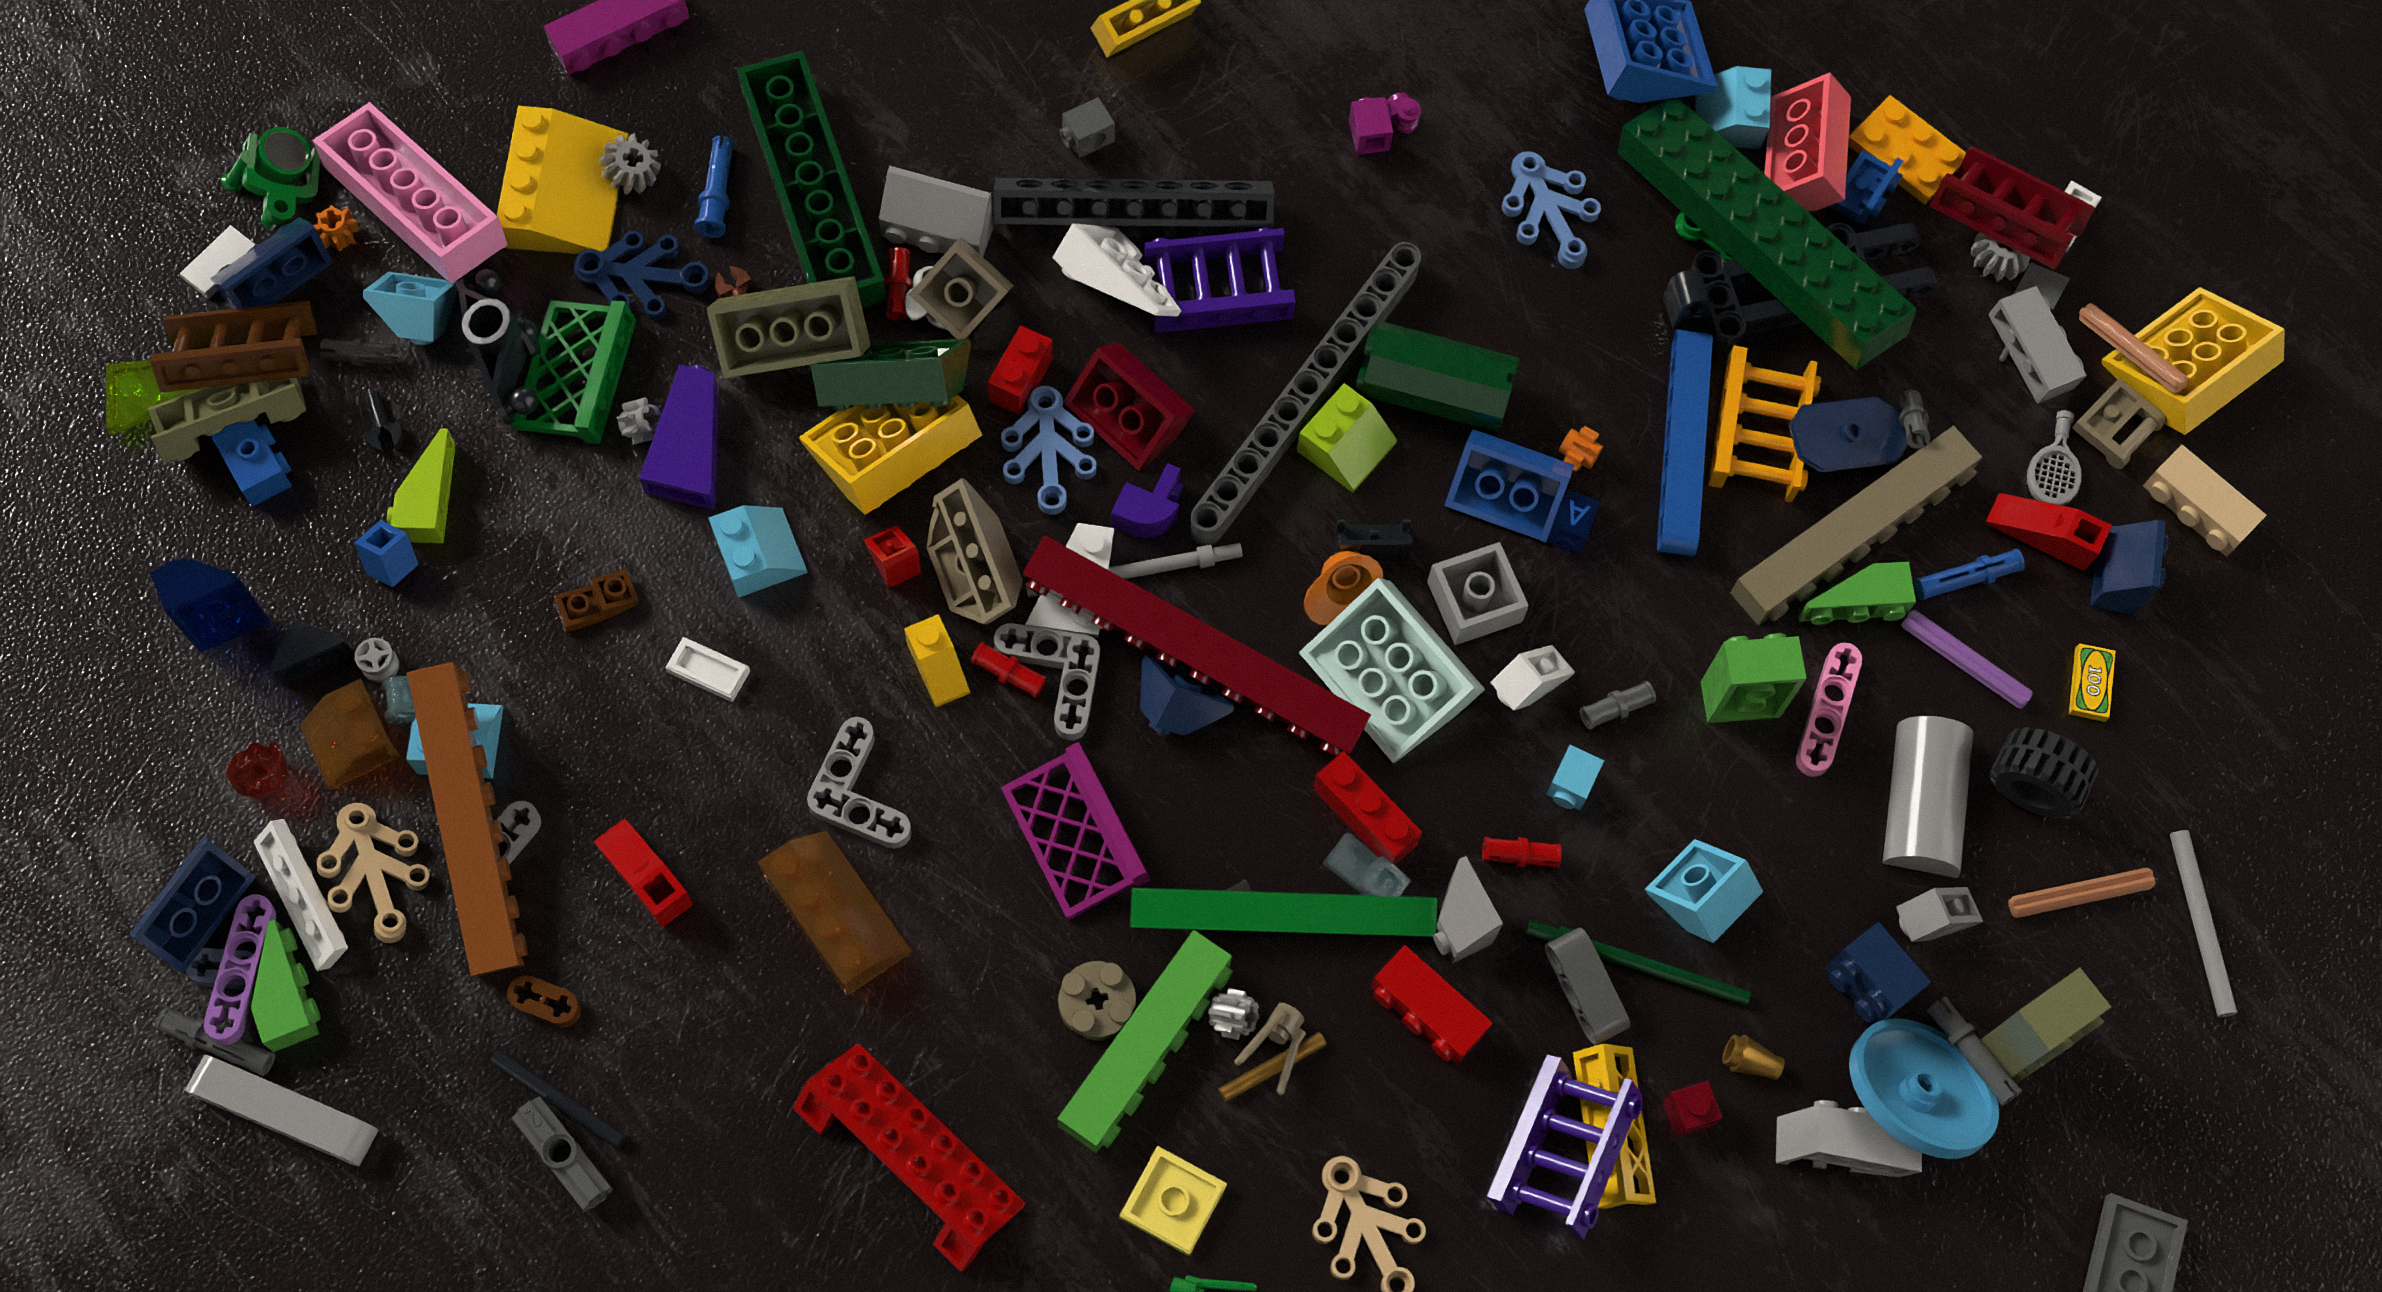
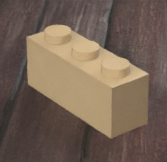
[2143,445,2267,557]

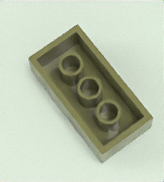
[706,276,871,378]
[1981,968,2111,1084]

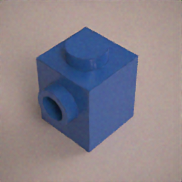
[354,520,419,587]

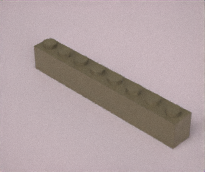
[1730,426,1982,626]

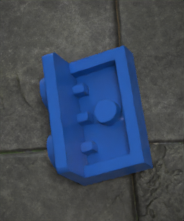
[1828,150,1904,226]

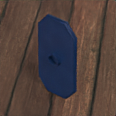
[1789,396,1908,473]

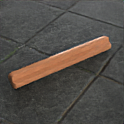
[2079,303,2188,393]
[2008,868,2155,918]

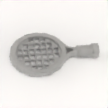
[2027,410,2082,506]

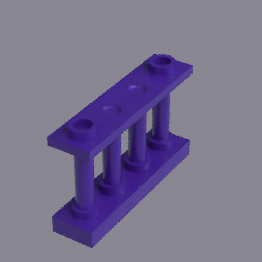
[1144,227,1296,333]
[1487,1054,1643,1239]

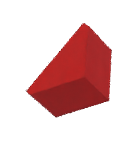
[864,525,922,588]

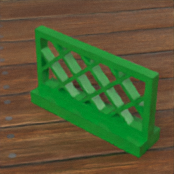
[512,300,637,444]

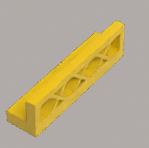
[1573,1044,1656,1209]

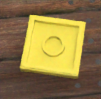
[1119,1146,1227,1256]

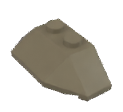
[927,479,1023,625]

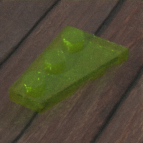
[106,359,201,435]

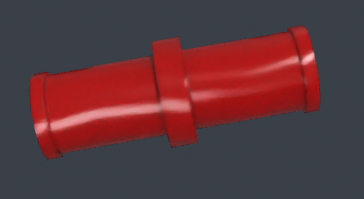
[884,247,912,321]
[971,642,1047,698]
[1482,837,1562,868]

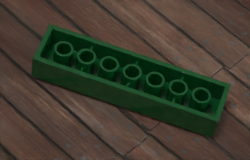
[737,50,887,308]

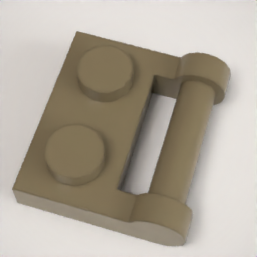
[2072,378,2167,469]

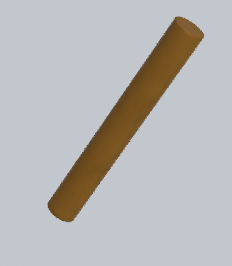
[1218,1032,1327,1102]

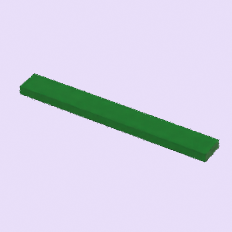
[1130,888,1437,937]

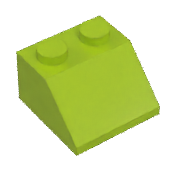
[1297,383,1397,493]

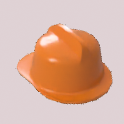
[1304,551,1383,625]

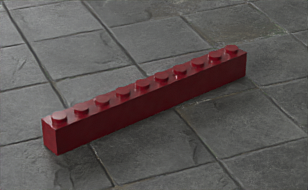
[1022,535,1371,758]

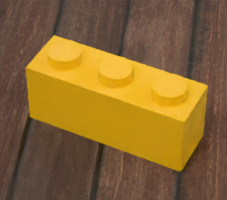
[1091,0,1201,57]

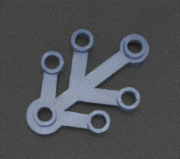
[1502,152,1601,269]
[1001,386,1097,515]

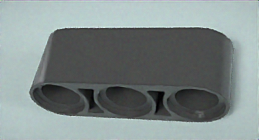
[1545,927,1630,1046]

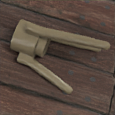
[1234,1003,1306,1095]

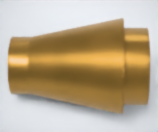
[1723,1035,1785,1080]

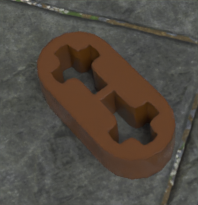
[507,975,581,1028]

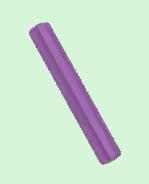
[1902,610,2033,709]

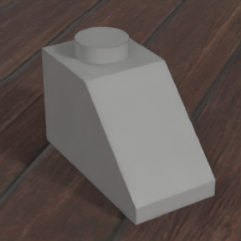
[1896,887,1983,942]

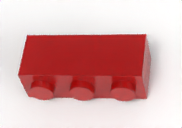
[1313,751,1422,869]
[1371,945,1493,1065]

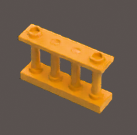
[1707,345,1821,502]

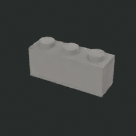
[1988,286,2087,404]

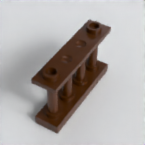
[150,301,318,393]

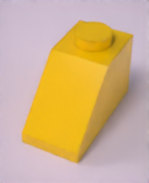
[904,614,970,707]

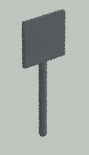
[1999,263,2070,362]

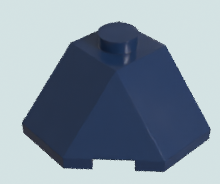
[1140,654,1235,736]

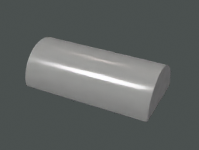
[1883,716,1973,878]

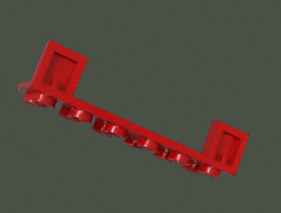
[793,1044,1025,1272]

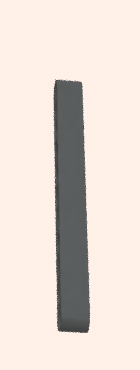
[1190,242,1421,546]

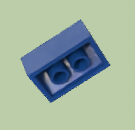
[1444,429,1574,542]

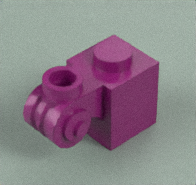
[1349,93,1421,155]

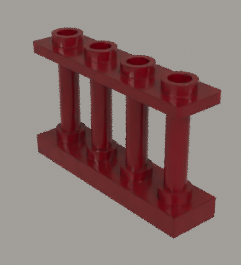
[1929,146,2095,270]

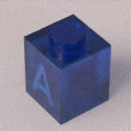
[1547,490,1600,553]

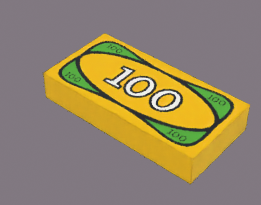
[2069,643,2116,722]

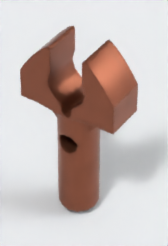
[715,266,753,298]

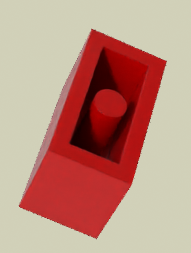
[988,325,1053,416]

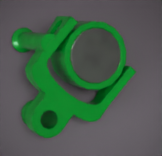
[221,127,320,230]

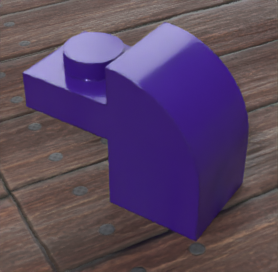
[1111,463,1184,538]

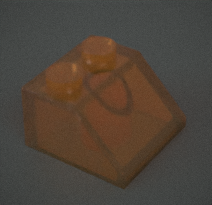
[300,679,401,790]

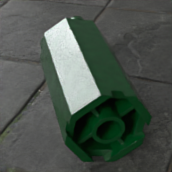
[1355,321,1519,432]

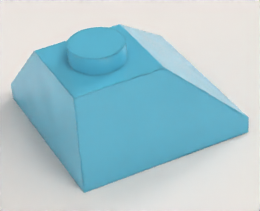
[363,272,458,345]

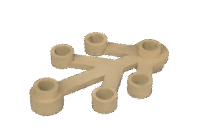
[317,803,430,943]
[1312,1156,1426,1292]

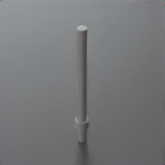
[1025,543,1243,598]

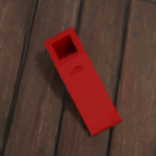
[1985,493,2112,571]
[593,818,693,928]

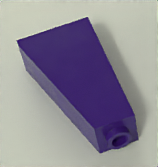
[639,364,719,510]

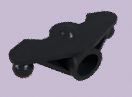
[457,268,541,425]

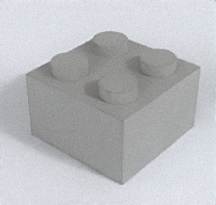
[1427,542,1529,645]

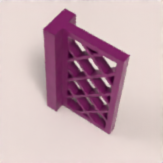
[1001,742,1151,920]

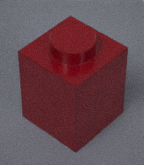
[1662,1081,1722,1139]

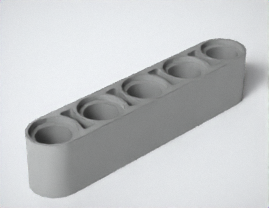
[184,1055,378,1167]

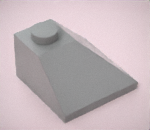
[1433,856,1503,963]

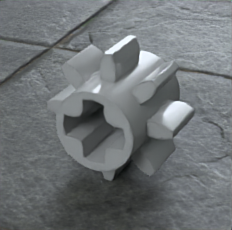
[617,398,661,444]

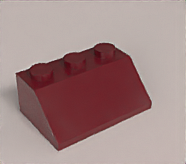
[1063,343,1195,471]

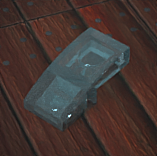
[1323,833,1411,896]

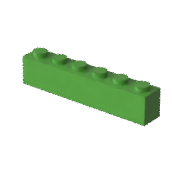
[1057,930,1233,1153]

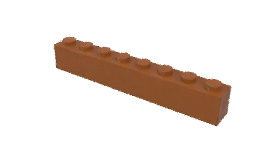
[407,662,528,977]

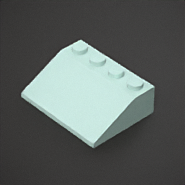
[1299,578,1485,763]

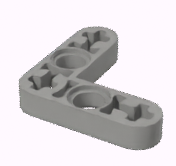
[994,623,1100,740]
[807,717,912,849]

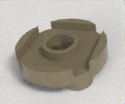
[1058,961,1136,1041]

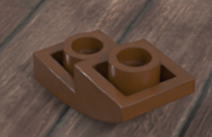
[554,570,639,633]

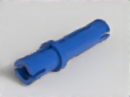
[1914,549,2025,601]

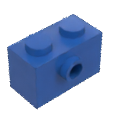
[211,420,292,507]

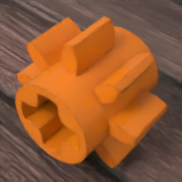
[314,205,360,251]
[1558,426,1603,472]

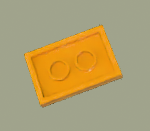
[1848,95,1966,205]

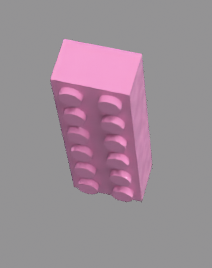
[313,102,508,284]

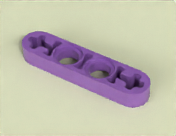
[204,894,276,1045]

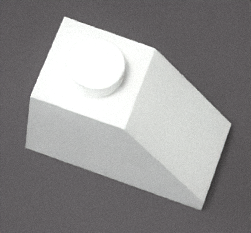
[1490,645,1575,711]

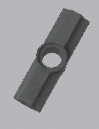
[512,1096,613,1212]

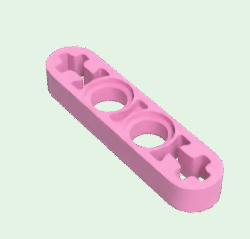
[1796,643,1862,777]

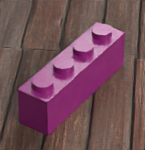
[544,0,689,75]

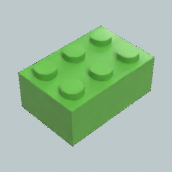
[1701,633,1807,723]

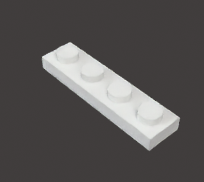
[254,819,348,971]

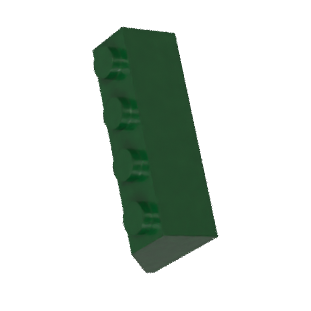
[810,339,971,410]

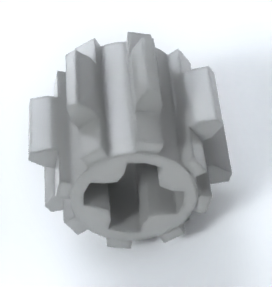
[1208,988,1259,1040]

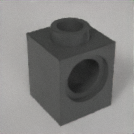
[1060,97,1115,158]

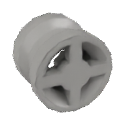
[355,638,399,683]

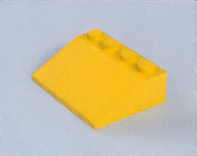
[497,106,629,254]
[2102,287,2285,435]
[799,395,982,515]

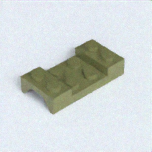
[148,377,307,463]

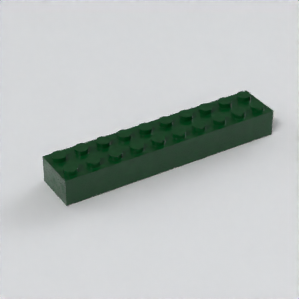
[1618,98,1917,370]

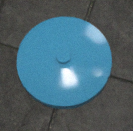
[1849,1019,1999,1159]

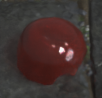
[226,741,287,797]

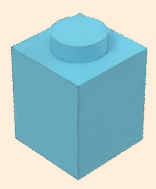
[1546,745,1604,810]

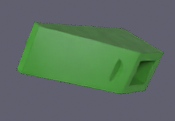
[1798,562,1916,625]
[251,919,321,1052]

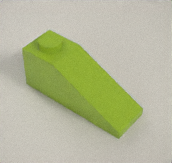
[387,428,456,543]

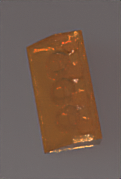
[758,831,911,996]

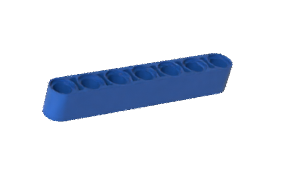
[1657,329,1713,557]

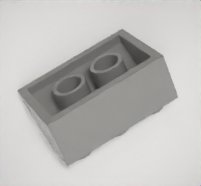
[879,166,993,257]

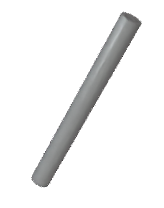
[2170,830,2237,1017]

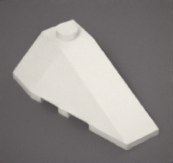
[1052,223,1181,317]

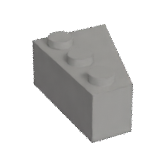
[1776,1100,1922,1177]

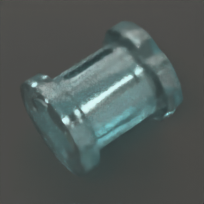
[382,676,416,724]

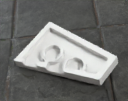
[1025,523,1114,637]

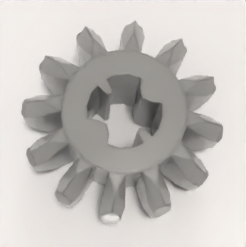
[599,133,660,195]
[1970,232,2030,282]

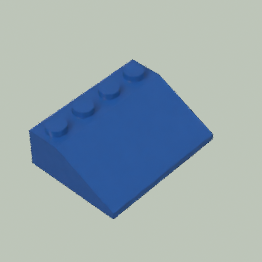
[1584,0,1718,103]

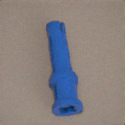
[694,136,735,238]

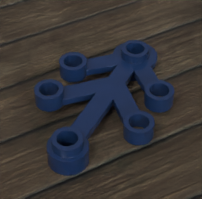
[574,231,710,321]

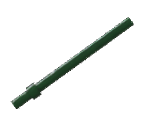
[1526,920,1751,1006]

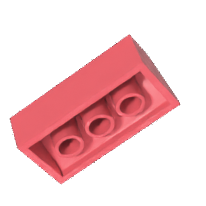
[1764,73,1851,211]

